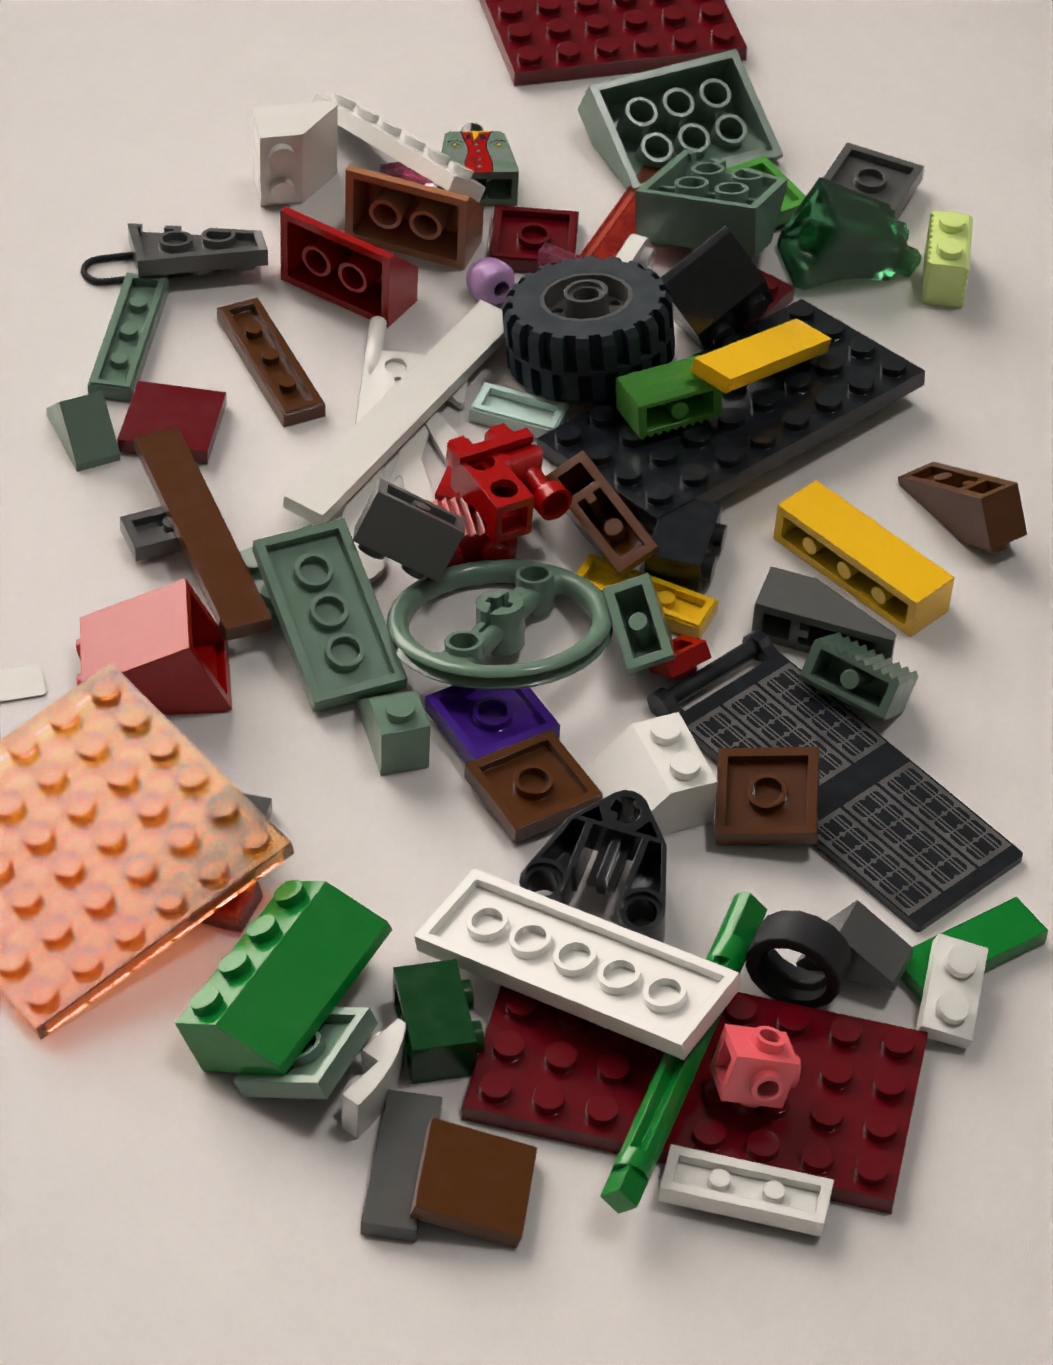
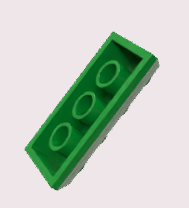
[175,880,393,1076]

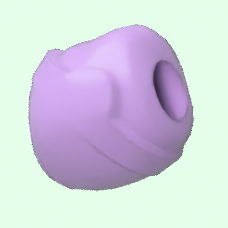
[466,257,515,306]

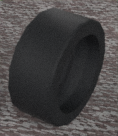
[745,910,852,1008]

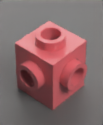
[709,1024,801,1109]

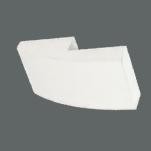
[341,1018,406,1139]

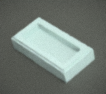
[469,382,569,439]

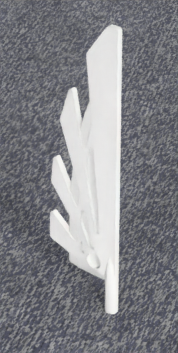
[342,316,468,584]

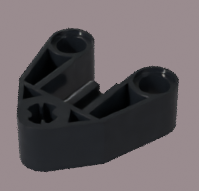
[519,790,667,943]

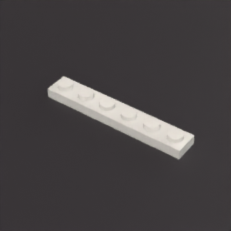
[312,92,486,203]

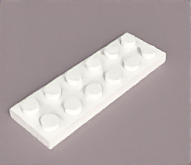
[414,869,741,1060]

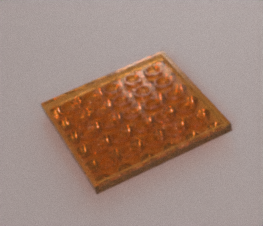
[0,663,294,1040]

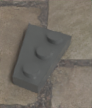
[127,223,268,277]

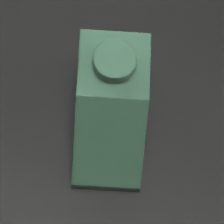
[603,573,675,674]
[357,691,430,776]

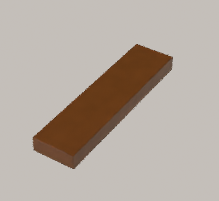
[217,298,326,427]

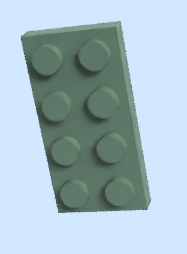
[252,518,408,712]

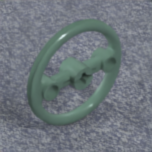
[387,559,613,690]

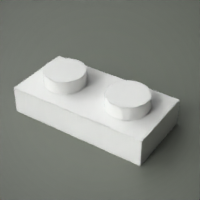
[916,933,988,1049]

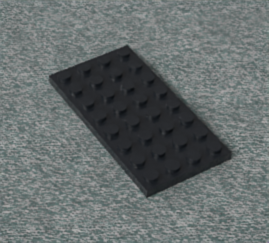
[537,299,925,530]

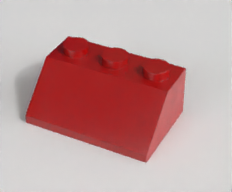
[280,206,418,328]

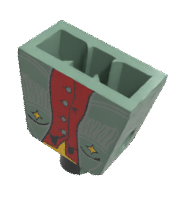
[438,123,519,206]

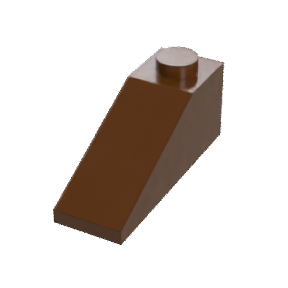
[546,450,660,577]
[898,461,1027,553]

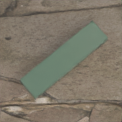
[87,273,170,402]

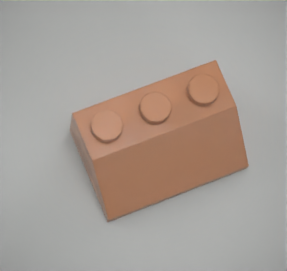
[345,165,484,270]

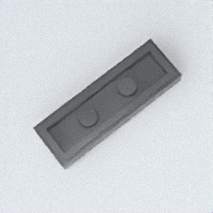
[360,1090,442,1242]

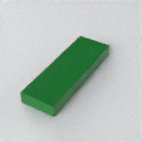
[901,896,1048,1001]

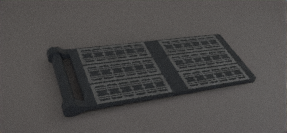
[647,629,1023,932]

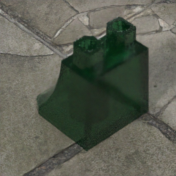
[777,177,922,291]

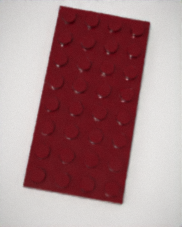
[462,985,928,1214]

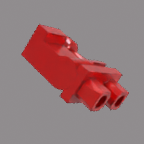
[446,423,572,545]

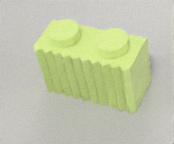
[921,211,973,308]

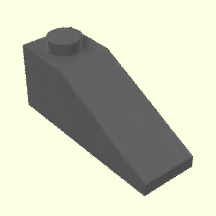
[751,566,897,660]

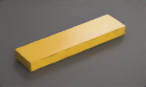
[691,318,832,394]

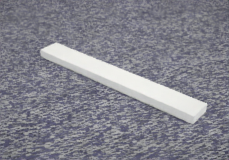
[283,300,505,525]

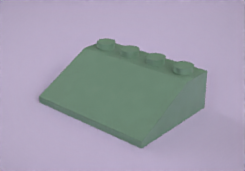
[577,49,783,197]

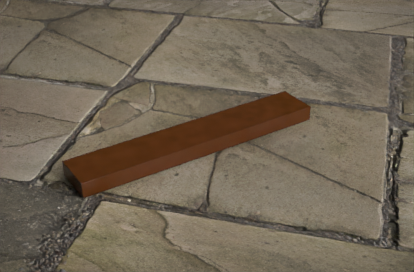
[134,427,272,641]

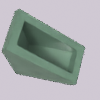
[46,391,120,472]

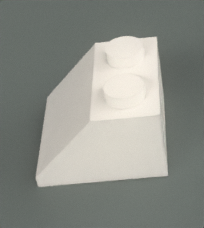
[252,100,338,207]
[583,712,718,835]

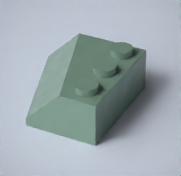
[636,149,787,259]

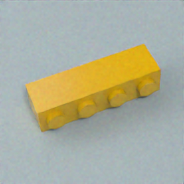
[773,480,955,637]

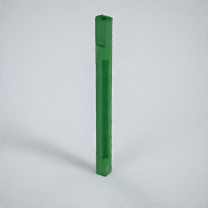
[600,892,767,1214]

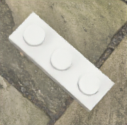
[658,1144,834,1237]

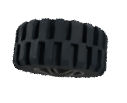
[502,256,675,404]

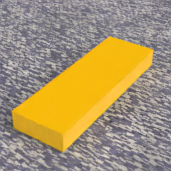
[576,554,719,638]

